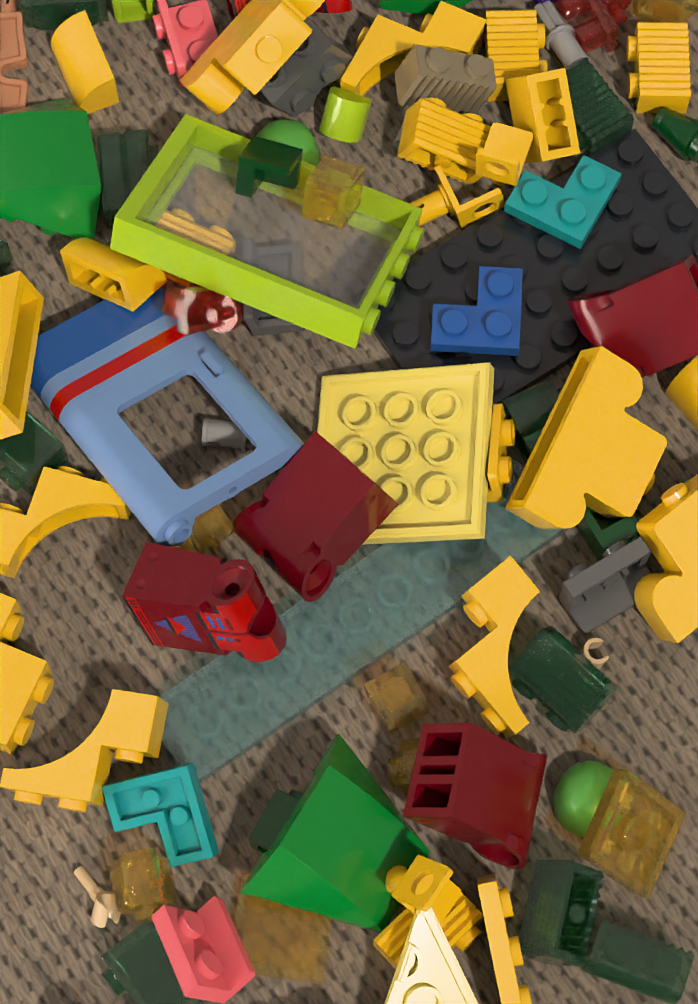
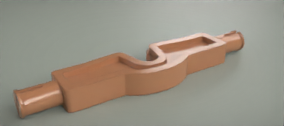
[0,0,29,113]

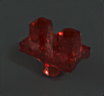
[557,0,632,53]
[162,283,242,335]

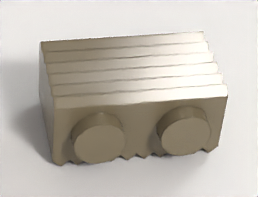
[395,44,497,114]

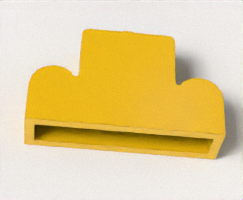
[180,0,325,115]
[0,271,44,440]
[505,346,667,530]
[634,474,698,644]

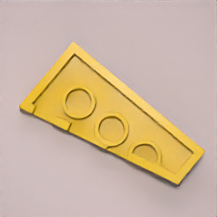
[477,874,532,1004]

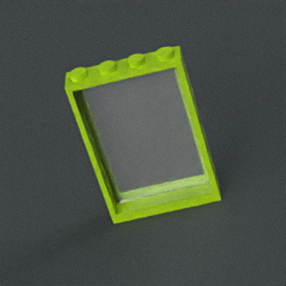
[110,114,425,349]

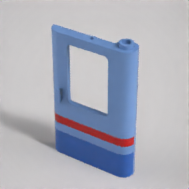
[30,285,304,546]

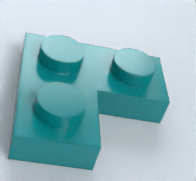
[504,155,622,249]
[102,762,219,867]

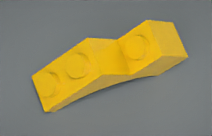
[337,1,487,96]
[0,466,131,578]
[448,555,540,738]
[0,593,54,755]
[0,689,169,813]

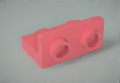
[152,0,218,87]
[151,897,255,1004]

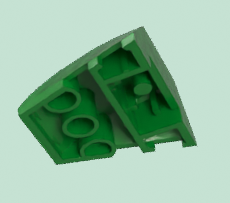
[0,98,101,240]
[239,734,430,933]

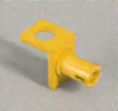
[475,122,533,187]
[409,164,505,229]
[385,855,461,926]

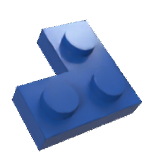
[430,266,523,356]

